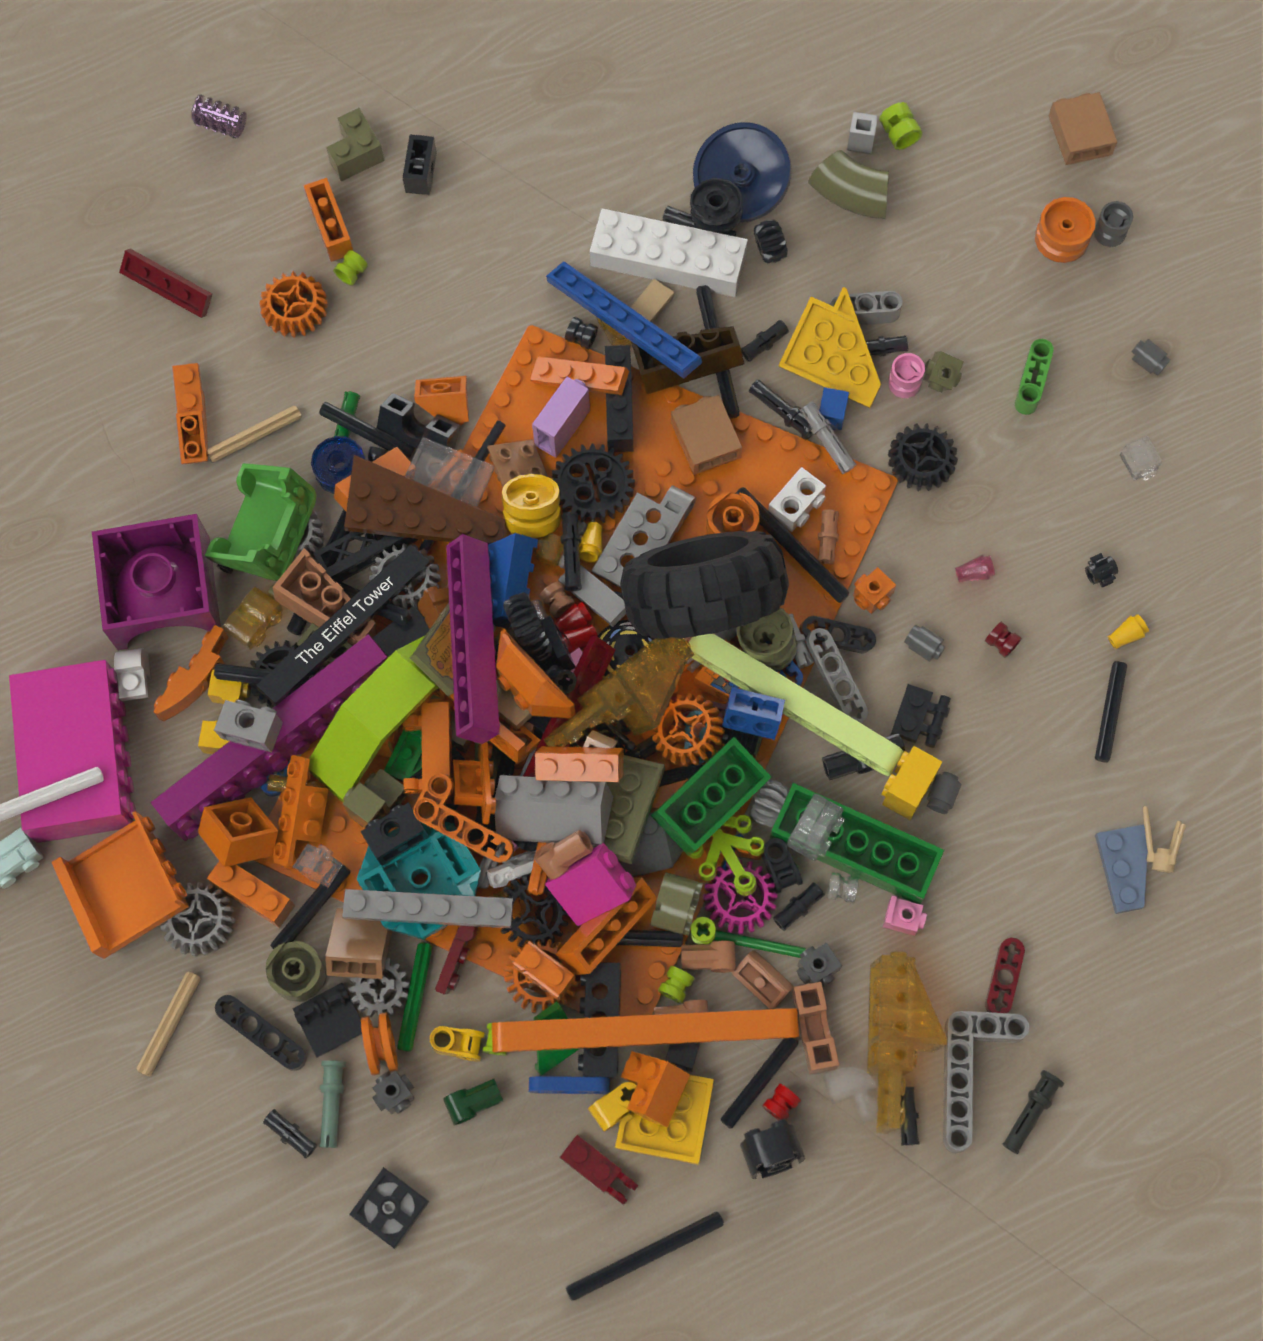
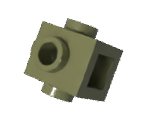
[923,351,964,393]

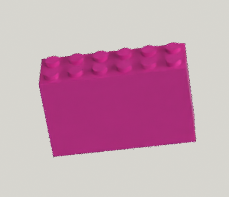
[9,660,136,843]

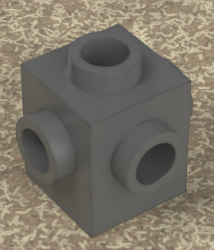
[796,942,842,988]
[372,1071,414,1115]

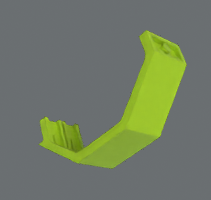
[308,636,439,803]

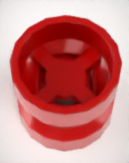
[762,1083,801,1120]

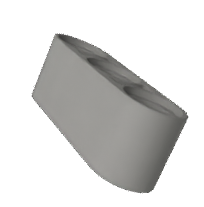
[830,291,903,325]

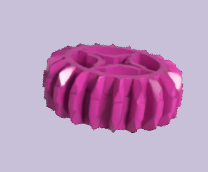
[703,860,778,934]

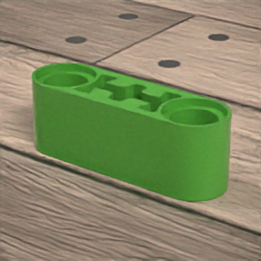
[1015,339,1054,415]

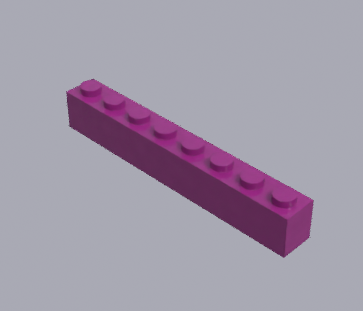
[446,534,500,744]

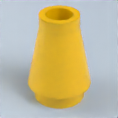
[579,522,603,562]
[1107,614,1149,649]

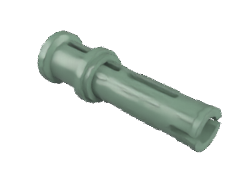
[319,1061,346,1148]

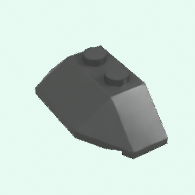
[618,812,683,877]

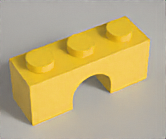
[198,670,251,754]

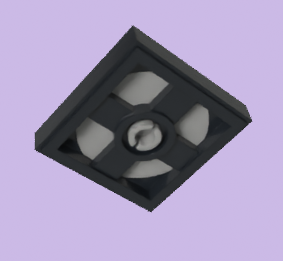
[349,1167,430,1249]

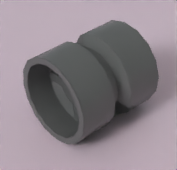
[1094,201,1133,247]

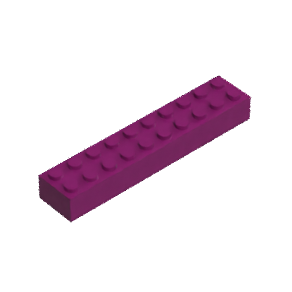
[150,634,388,841]

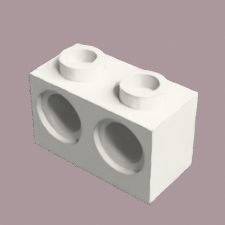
[768,467,826,532]

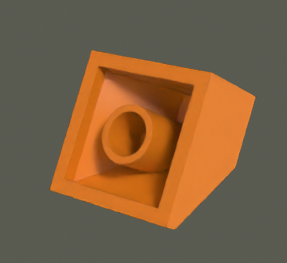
[414,376,469,425]

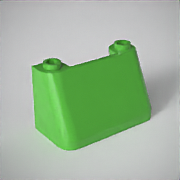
[205,463,316,581]

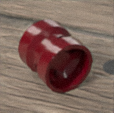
[985,621,1022,658]

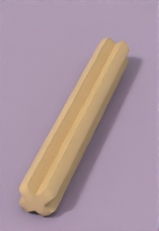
[207,406,301,462]
[137,972,200,1076]

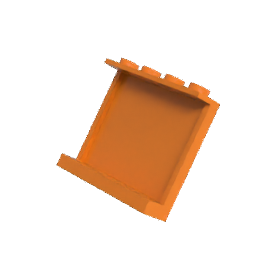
[51,811,189,959]

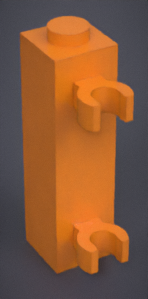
[403,699,453,805]

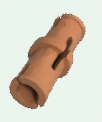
[818,509,839,564]

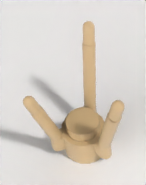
[1143,806,1186,873]

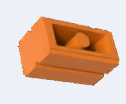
[513,941,576,1002]

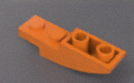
[172,363,208,465]
[153,625,229,722]

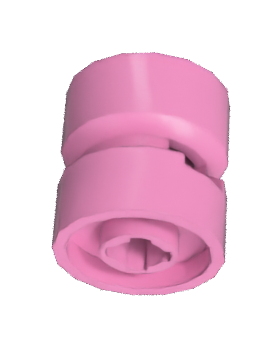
[888,353,925,398]

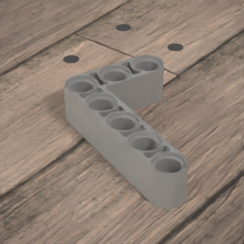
[943,1011,1030,1154]

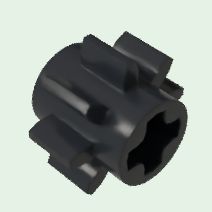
[1085,553,1118,588]

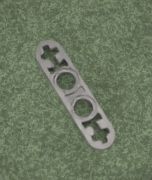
[806,628,868,723]

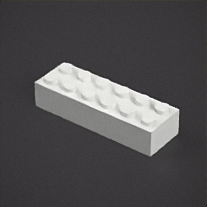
[590,209,747,297]

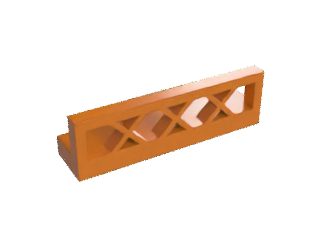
[440,689,540,764]

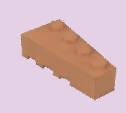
[273,548,376,646]

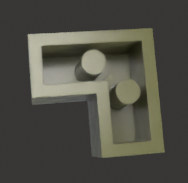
[326,108,385,181]
[343,769,409,828]

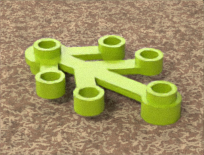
[689,815,765,896]

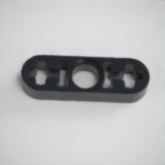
[799,616,876,654]

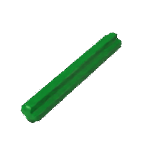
[397,942,433,1052]

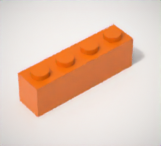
[556,878,657,975]

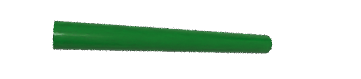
[698,927,806,958]

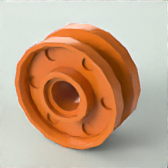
[361,1012,398,1076]

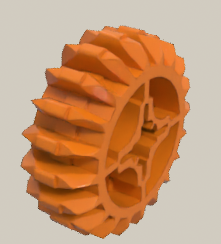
[259,271,328,338]
[651,693,724,767]
[504,939,580,1013]

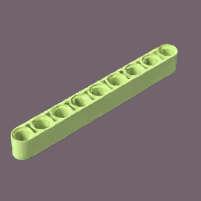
[684,634,904,776]

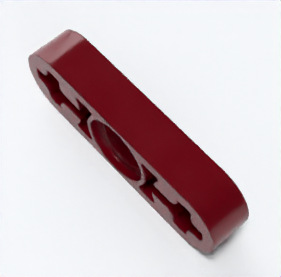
[985,938,1025,1013]

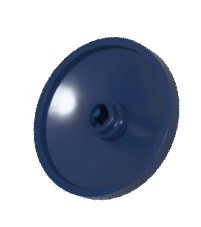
[693,122,792,222]

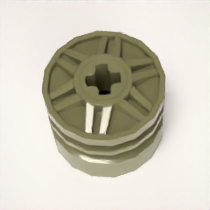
[737,608,797,671]

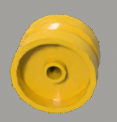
[502,474,561,538]

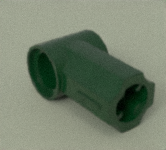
[443,1078,504,1125]

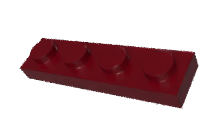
[119,249,213,318]

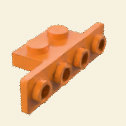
[452,742,496,824]
[273,755,329,866]

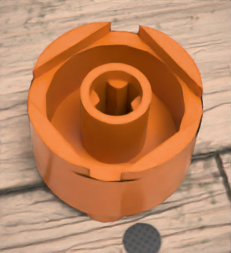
[706,492,760,535]

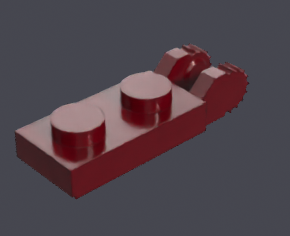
[435,926,479,995]
[559,1135,638,1205]

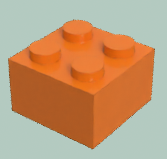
[198,797,278,867]

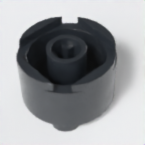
[740,1119,805,1179]

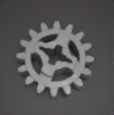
[349,958,410,1018]

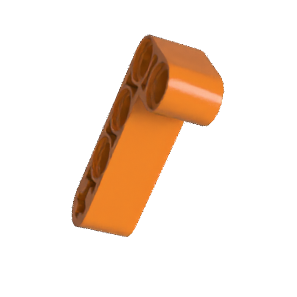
[413,773,514,862]

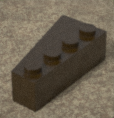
[631,326,744,394]

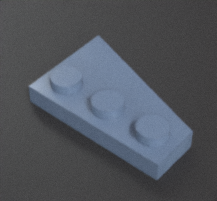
[1095,824,1148,914]

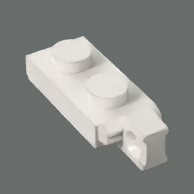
[486,851,536,888]

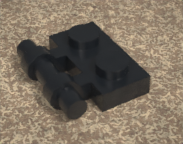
[890,684,951,748]

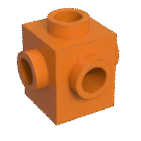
[853,567,896,614]

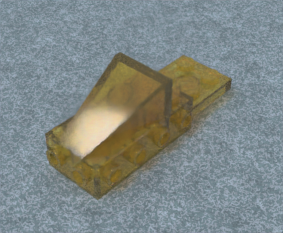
[543,638,695,747]
[867,951,947,1134]

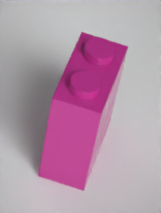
[545,843,636,926]

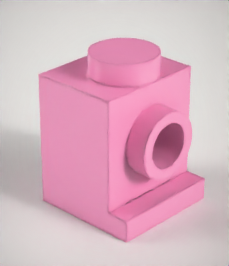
[883,896,927,936]

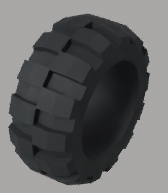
[620,531,789,639]

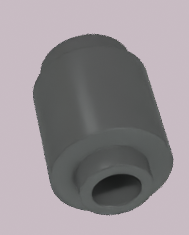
[1132,339,1171,376]
[904,625,945,662]
[927,772,961,814]

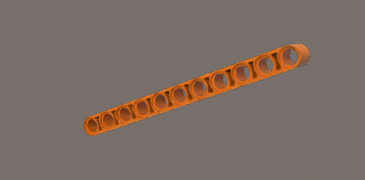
[491,1008,799,1052]

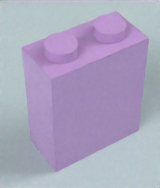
[532,376,590,458]

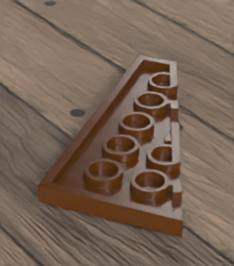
[344,455,505,545]

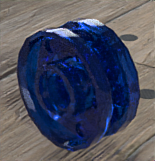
[311,436,366,494]

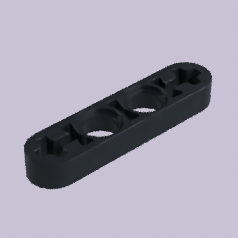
[215,995,307,1071]

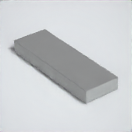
[558,565,626,627]

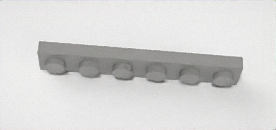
[342,889,513,928]

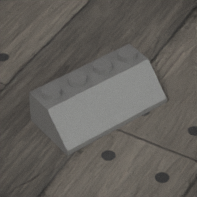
[495,775,613,846]

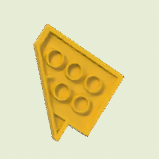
[778,287,881,409]

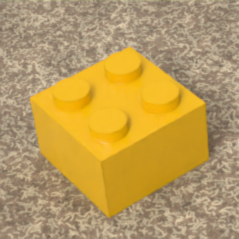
[881,746,942,820]

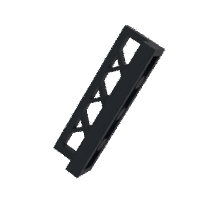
[314,532,420,582]

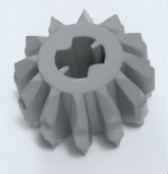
[750,779,789,827]

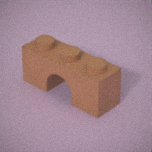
[792,982,839,1075]

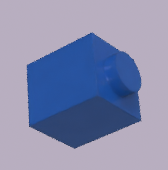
[819,387,849,430]

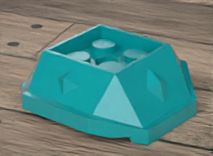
[357,818,481,940]

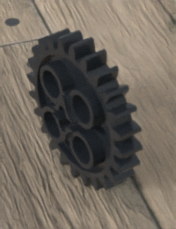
[552,443,635,523]

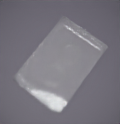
[405,437,495,507]

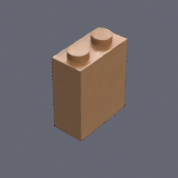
[1049,92,1117,165]
[671,395,742,475]
[325,908,392,979]

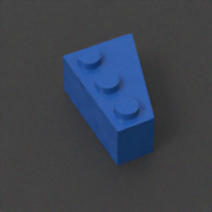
[488,533,538,629]

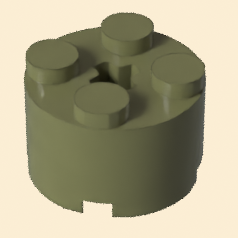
[651,872,703,935]
[266,941,326,1002]

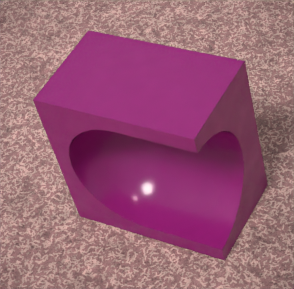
[91,514,221,650]

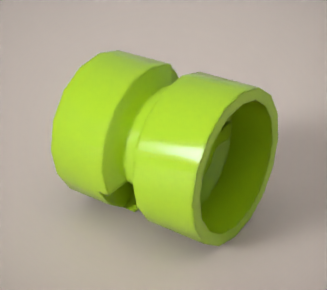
[879,102,923,150]

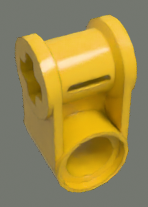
[430,1026,485,1062]
[588,1082,637,1132]

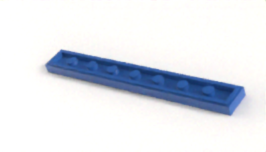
[546,261,702,378]

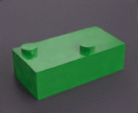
[651,737,772,856]

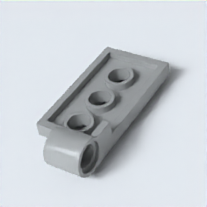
[592,485,696,588]

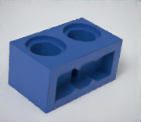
[722,687,785,740]

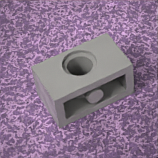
[214,699,283,752]

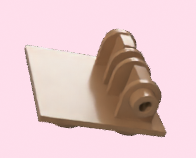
[487,440,548,487]

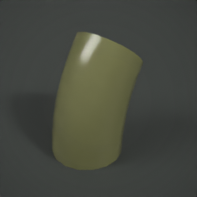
[808,150,889,219]

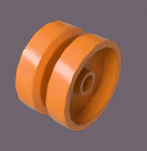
[1035,197,1096,263]

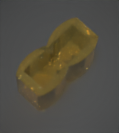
[223,586,283,650]

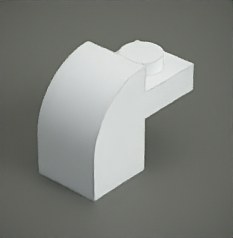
[114,648,151,701]

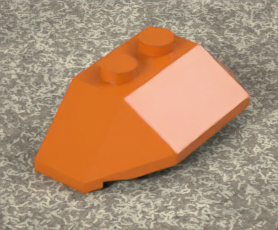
[496,629,575,718]

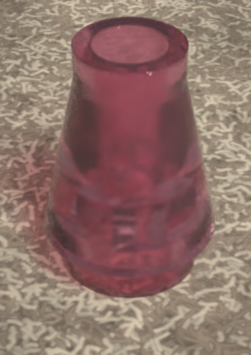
[955,554,995,583]

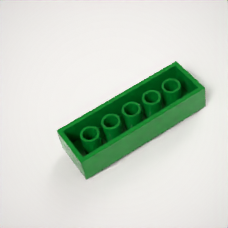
[769,783,945,904]

